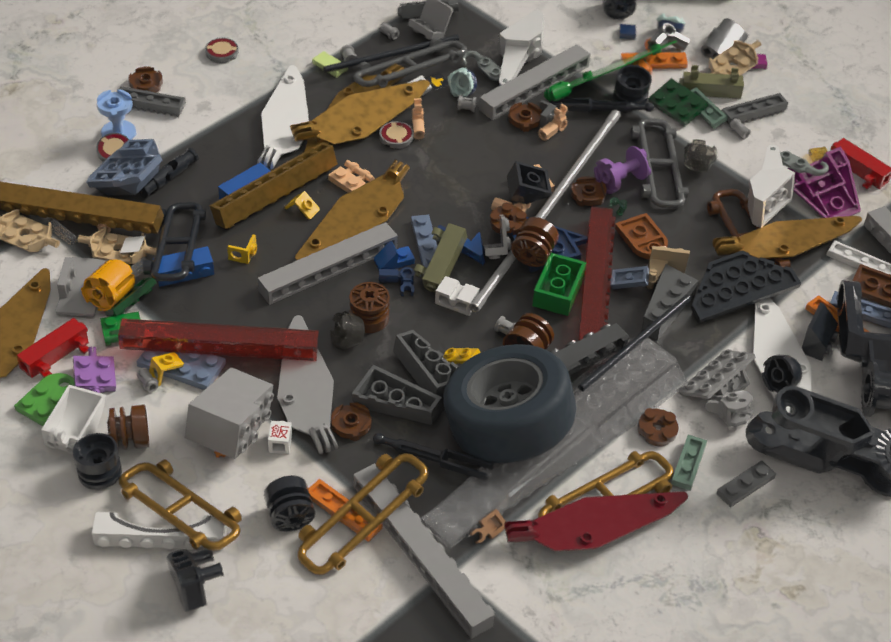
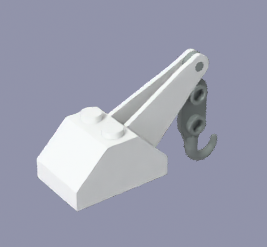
[462,8,544,86]
[748,145,828,228]

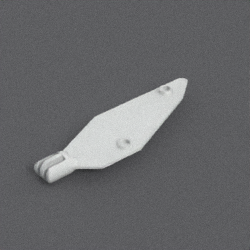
[257,65,309,170]
[753,298,811,413]

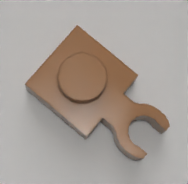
[470,509,506,544]

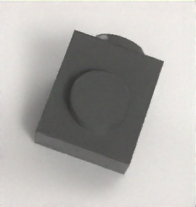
[539,100,556,128]

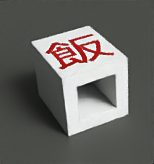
[268,421,292,454]

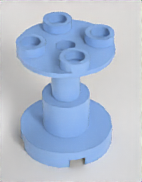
[97,89,136,140]

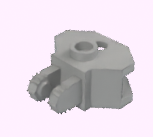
[705,390,753,427]

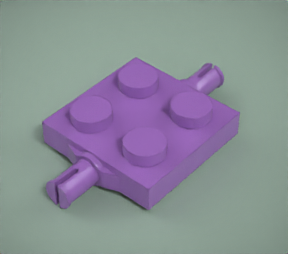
[73,346,116,393]

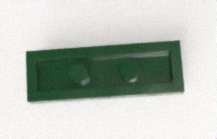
[104,277,157,317]

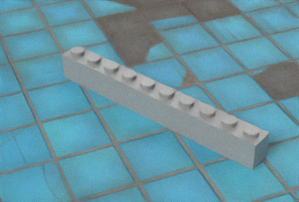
[354,464,495,639]

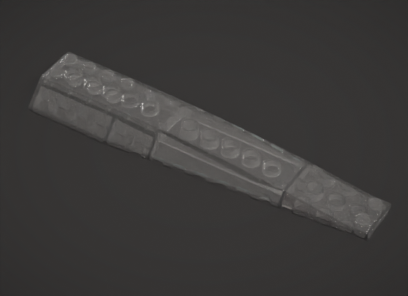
[421,337,688,549]

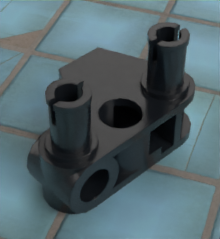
[167,549,224,612]

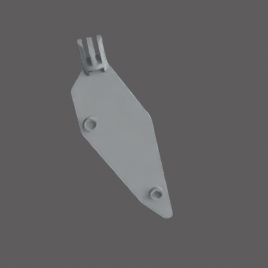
[277,315,338,454]

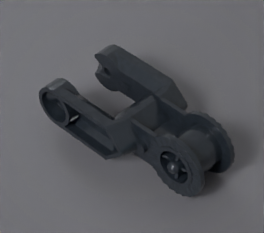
[837,280,891,417]
[746,386,891,496]

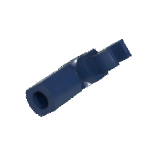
[379,267,415,296]

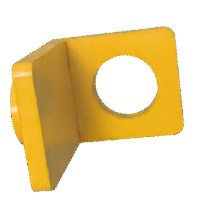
[284,191,320,220]
[227,234,257,264]
[149,352,184,386]

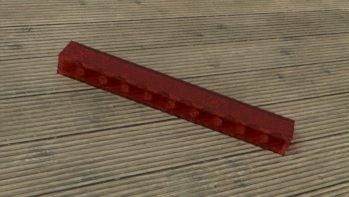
[579,207,616,341]
[118,319,319,361]

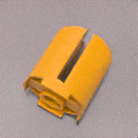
[81,259,135,311]

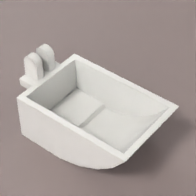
[41,385,106,454]

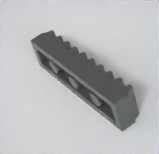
[119,86,186,117]
[722,93,788,124]

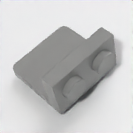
[408,0,453,40]
[483,214,511,259]

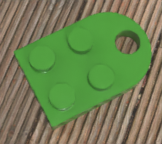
[14,373,74,426]

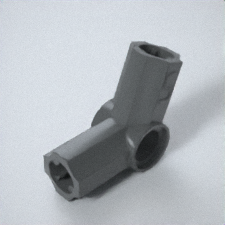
[647,23,690,51]

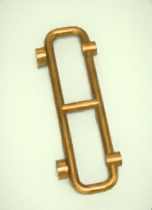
[538,451,674,518]
[298,454,428,575]
[119,459,242,551]

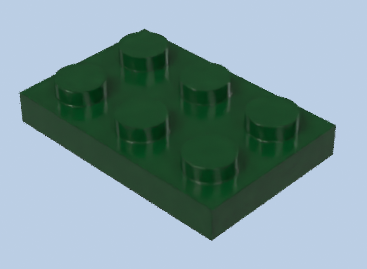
[648,78,708,127]

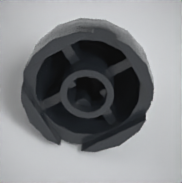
[762,354,802,393]

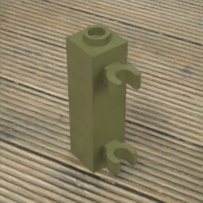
[679,65,744,99]
[414,223,467,292]

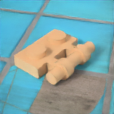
[328,160,375,193]

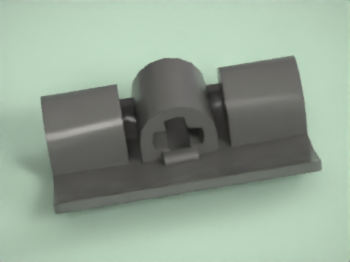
[701,18,748,58]

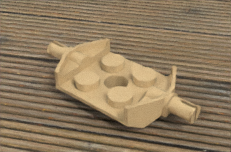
[709,40,761,75]
[0,209,60,252]
[78,227,157,264]

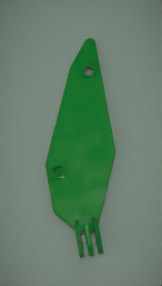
[544,40,677,101]

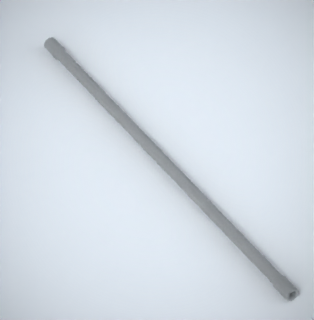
[469,110,621,313]

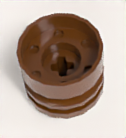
[511,217,559,267]
[349,282,390,333]
[503,313,554,350]
[107,404,149,451]

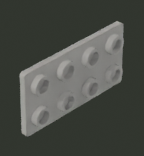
[56,257,108,317]
[679,349,756,399]

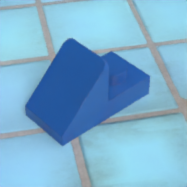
[461,232,485,265]
[374,241,415,269]

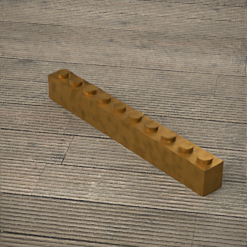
[0,182,164,234]

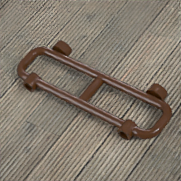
[707,189,791,268]

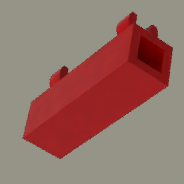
[830,138,891,190]
[17,318,89,378]

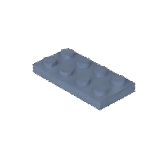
[137,335,226,390]

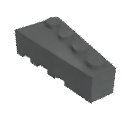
[641,264,698,340]

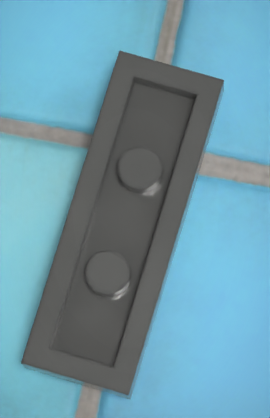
[716,460,776,508]

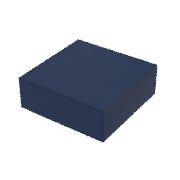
[619,24,636,39]

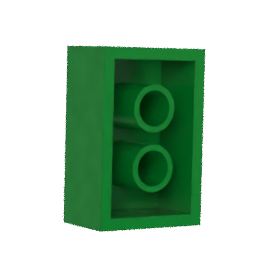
[532,253,586,316]

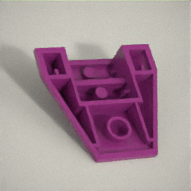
[787,147,861,218]

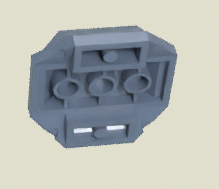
[86,139,162,195]

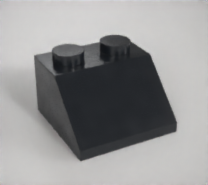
[507,161,552,204]
[802,302,839,361]

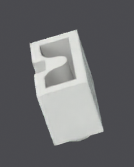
[435,276,480,316]

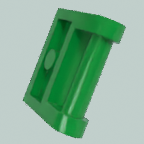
[100,311,145,346]

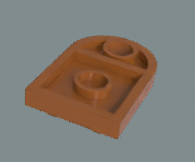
[615,213,668,259]

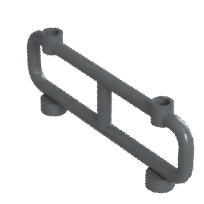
[353,38,467,88]
[630,118,688,208]

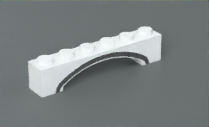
[92,512,227,551]

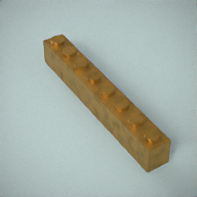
[210,142,338,229]

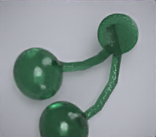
[610,197,627,216]

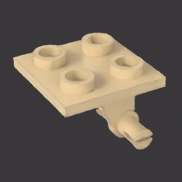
[646,246,690,289]

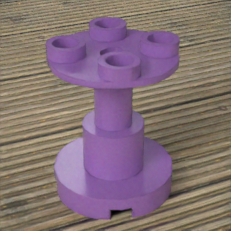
[594,146,651,194]

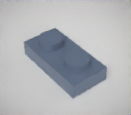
[610,266,650,289]

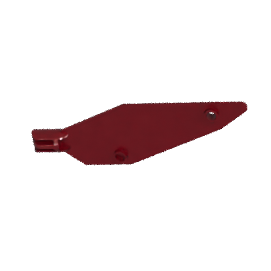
[504,492,688,552]

